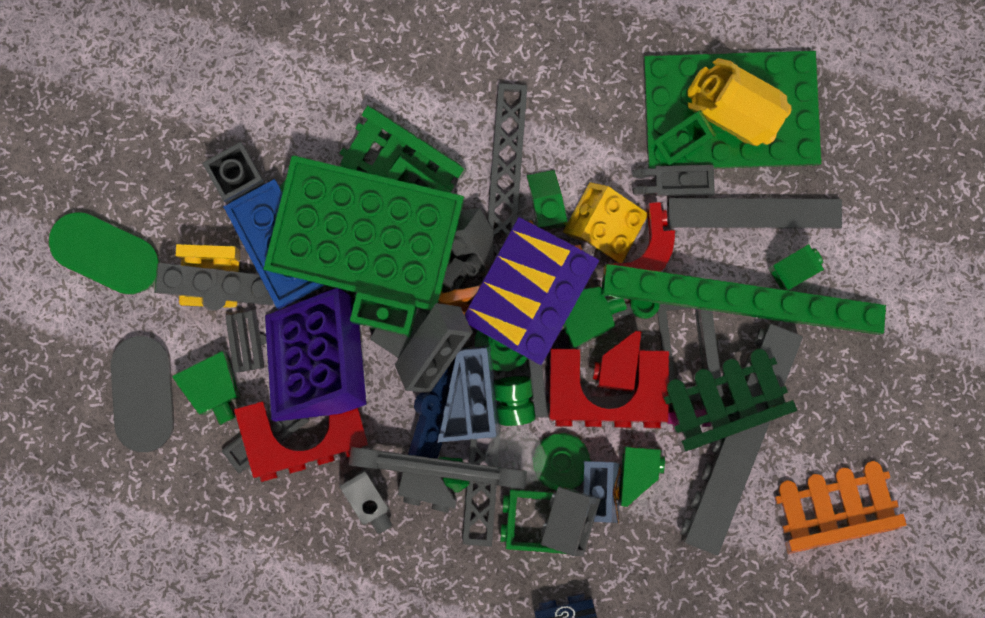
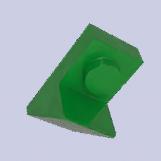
[654,110,716,165]

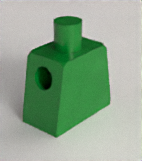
[563,287,627,349]
[172,351,240,426]

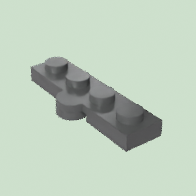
[154,263,273,311]

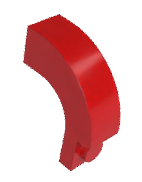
[610,202,675,272]

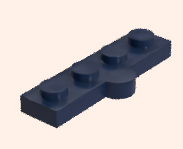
[408,357,456,459]

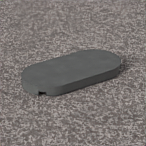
[111,336,174,452]

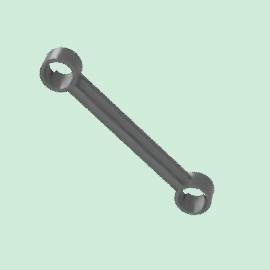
[348,447,527,489]

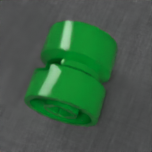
[494,376,536,426]

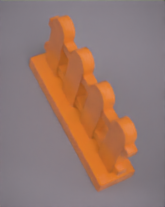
[775,461,907,554]

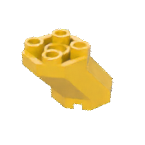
[688,58,792,146]

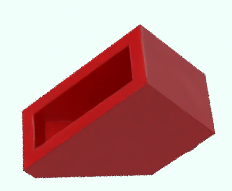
[593,331,641,392]

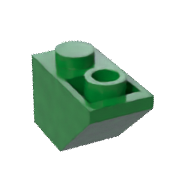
[768,244,824,291]

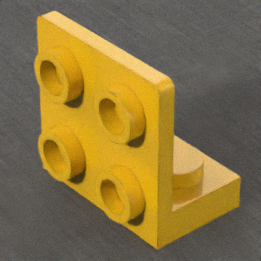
[563,182,648,263]
[176,244,240,308]

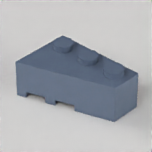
[437,345,500,443]

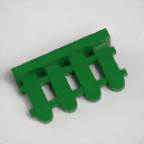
[339,105,467,191]

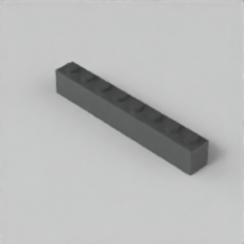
[680,324,803,556]

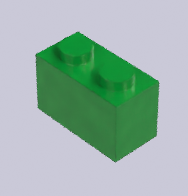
[350,292,417,337]

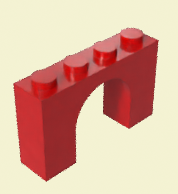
[549,349,669,429]
[234,401,368,482]

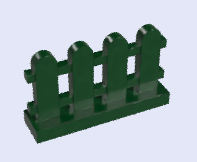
[663,349,798,452]

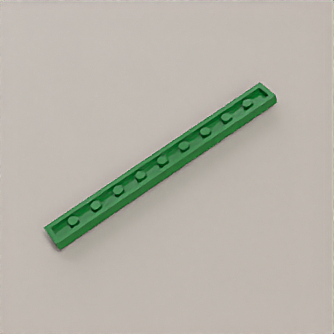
[601,264,886,335]

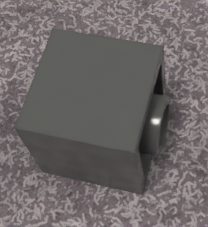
[202,142,266,204]

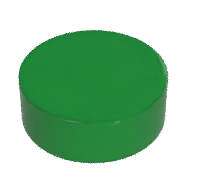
[630,299,660,319]

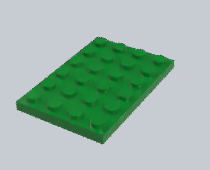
[644,51,822,169]
[263,155,465,311]

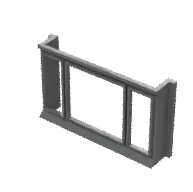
[529,303,723,418]

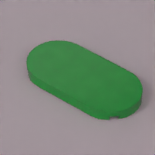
[49,212,160,295]

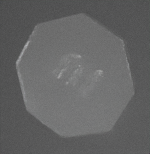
[484,426,547,490]

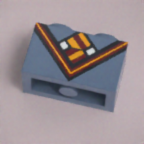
[583,461,621,523]

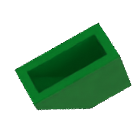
[527,170,568,230]
[619,447,665,507]

